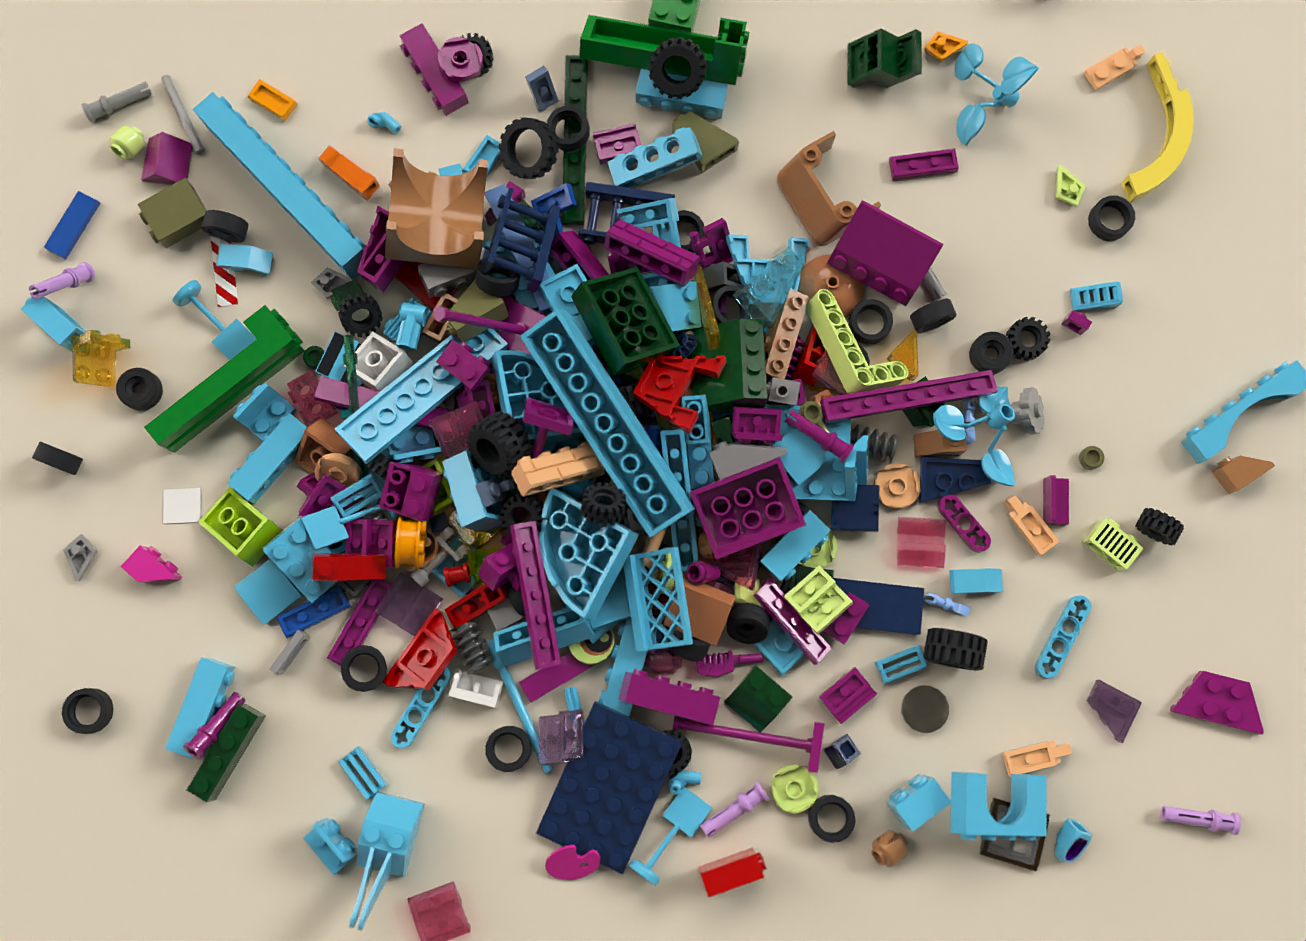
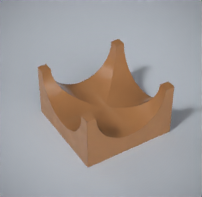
[385,148,488,269]

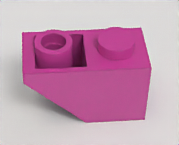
[121,545,182,584]

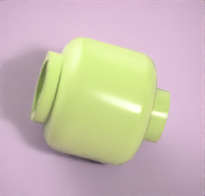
[110,125,145,159]

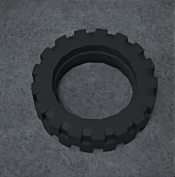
[498,117,559,179]

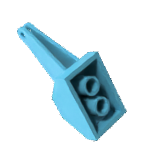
[349,792,425,930]

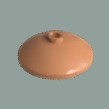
[797,255,864,317]

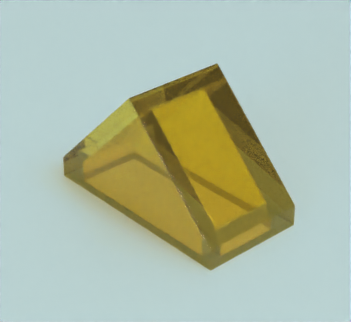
[886,331,919,381]

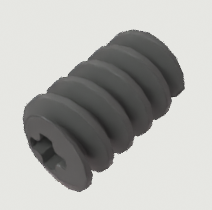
[850,424,897,463]
[450,622,493,675]

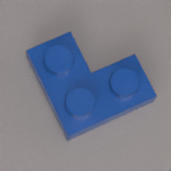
[531,183,577,239]

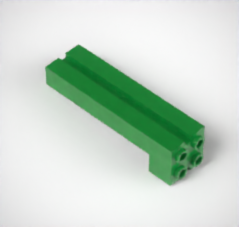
[579,15,750,85]
[144,305,305,453]

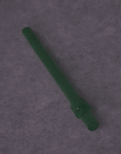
[343,335,365,472]

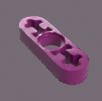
[937,495,991,552]

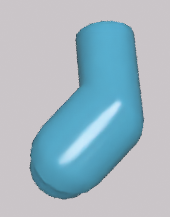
[367,112,401,134]
[668,770,702,794]

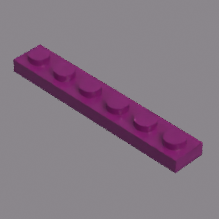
[510,521,561,669]

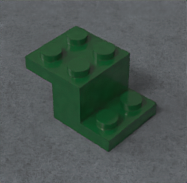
[847,28,922,88]

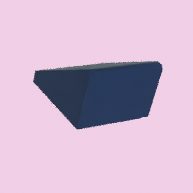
[824,733,861,769]

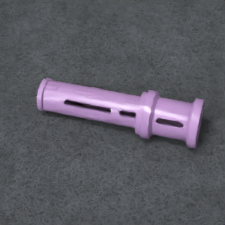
[29,262,95,299]
[700,781,770,838]
[1161,806,1241,835]

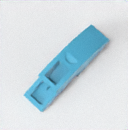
[682,395,715,489]

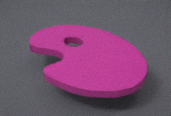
[545,845,600,880]

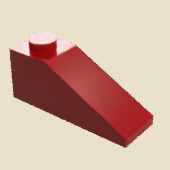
[793,323,829,386]
[312,553,387,581]
[444,581,510,628]

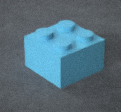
[887,774,951,832]

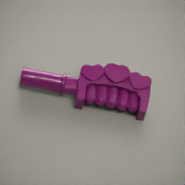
[696,650,763,677]

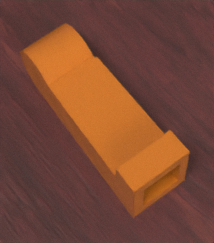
[318,146,380,201]

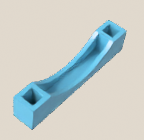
[1181,360,1306,464]

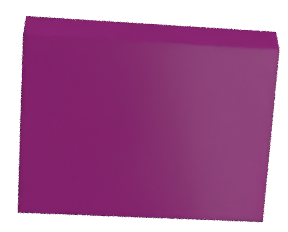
[141,132,193,185]

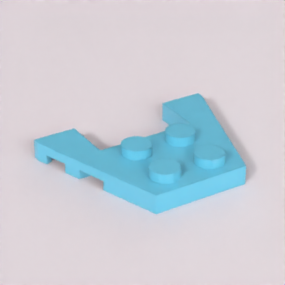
[726,234,810,305]

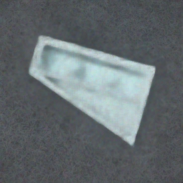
[733,246,803,329]

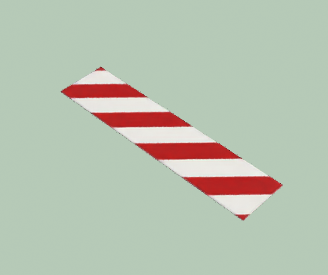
[210,236,238,307]

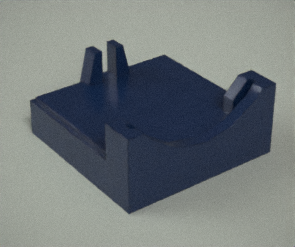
[830,485,880,532]

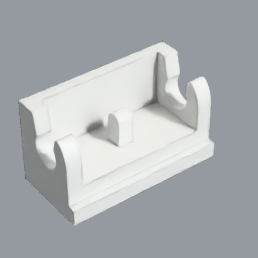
[449,670,504,708]

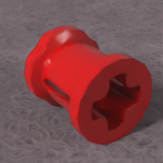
[444,562,472,588]

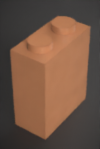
[663,575,736,646]

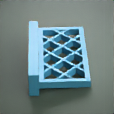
[623,547,693,652]

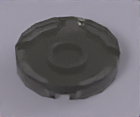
[901,685,949,733]

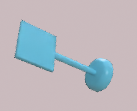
[172,280,256,360]
[301,490,402,550]
[629,787,712,887]

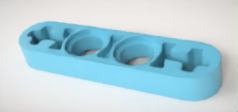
[1035,595,1091,678]
[391,667,452,748]

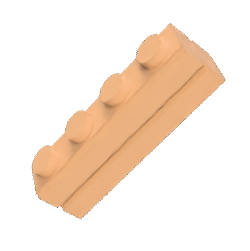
[512,442,606,497]

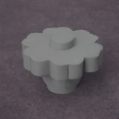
[1009,387,1044,435]

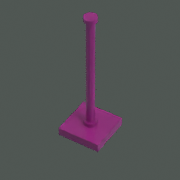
[433,301,547,355]
[501,397,573,545]
[673,716,825,773]

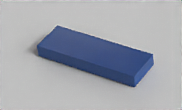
[44,191,100,259]
[276,586,352,638]

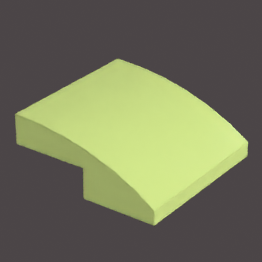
[784,565,853,635]

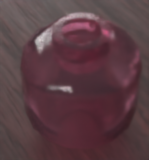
[646,647,682,675]

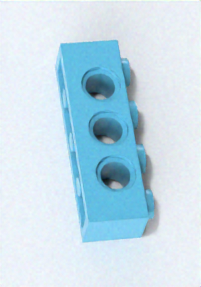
[608,127,703,188]

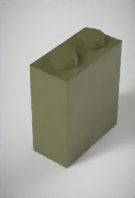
[138,178,207,248]

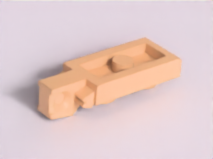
[1083,44,1146,91]
[1004,495,1060,557]
[1002,741,1072,777]

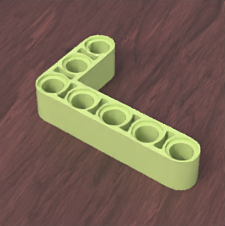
[806,289,908,394]

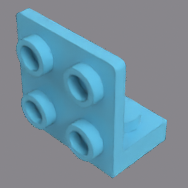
[233,383,297,440]
[388,427,442,463]
[303,817,357,875]

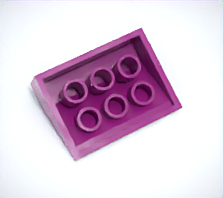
[827,200,944,306]
[690,457,806,559]

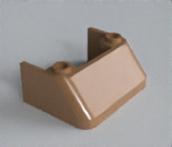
[777,131,881,246]

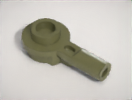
[799,401,831,434]

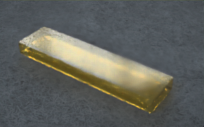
[691,265,720,350]

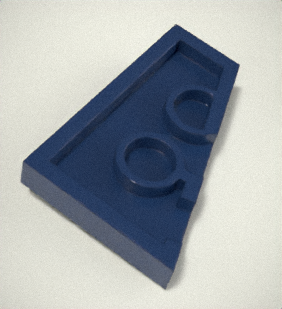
[919,457,991,503]

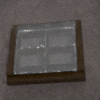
[979,797,1050,871]

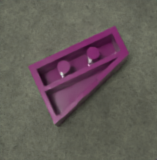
[357,206,405,293]

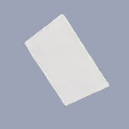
[163,488,201,524]

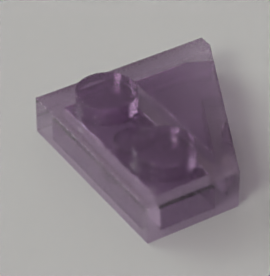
[1086,680,1142,743]

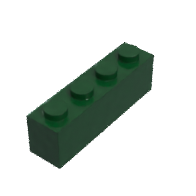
[186,704,266,802]

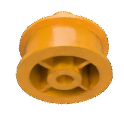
[395,516,427,570]

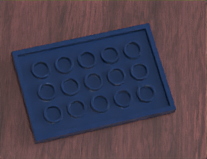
[536,701,682,874]

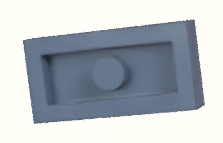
[525,66,559,112]
[475,477,516,507]

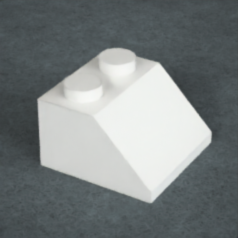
[344,332,414,392]

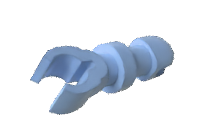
[963,399,976,444]
[924,592,971,616]

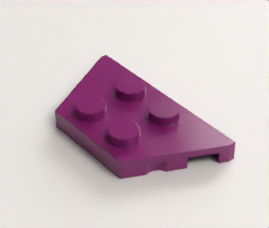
[1170,671,1264,735]

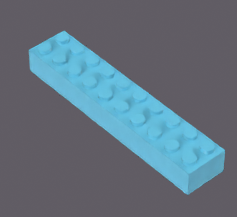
[192,92,365,280]
[520,309,695,538]

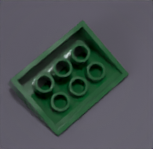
[571,267,680,377]
[691,319,767,412]

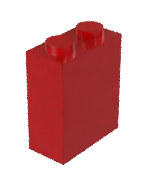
[699,847,767,898]

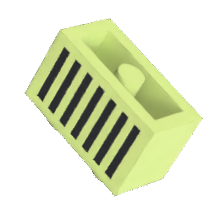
[1082,518,1143,571]

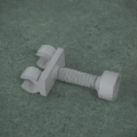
[410,527,472,587]

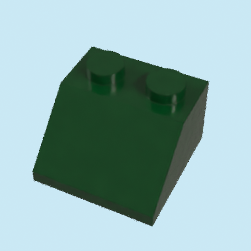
[724,666,792,732]

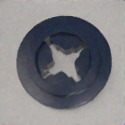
[665,330,697,359]

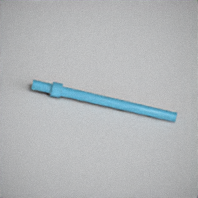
[486,640,553,773]

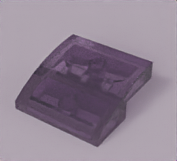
[375,572,443,636]
[539,709,584,766]

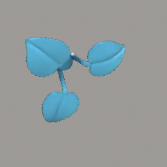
[954,43,1039,146]
[933,387,1015,486]

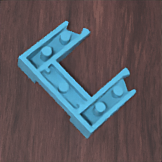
[616,198,690,287]

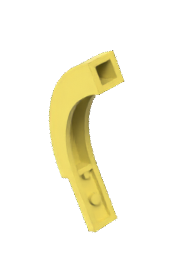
[1121,52,1194,202]

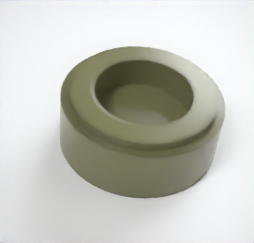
[1079,446,1104,470]

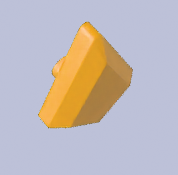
[924,31,968,62]

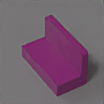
[1043,475,1069,525]

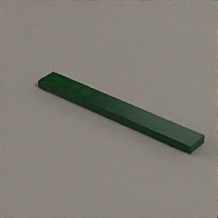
[562,55,588,225]

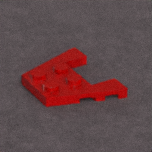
[633,356,726,434]

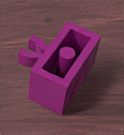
[478,542,521,591]

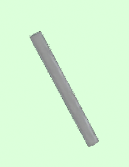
[161,75,204,154]

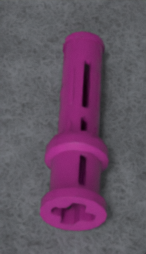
[784,409,854,463]
[183,692,245,759]

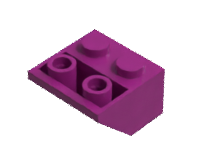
[379,462,444,522]

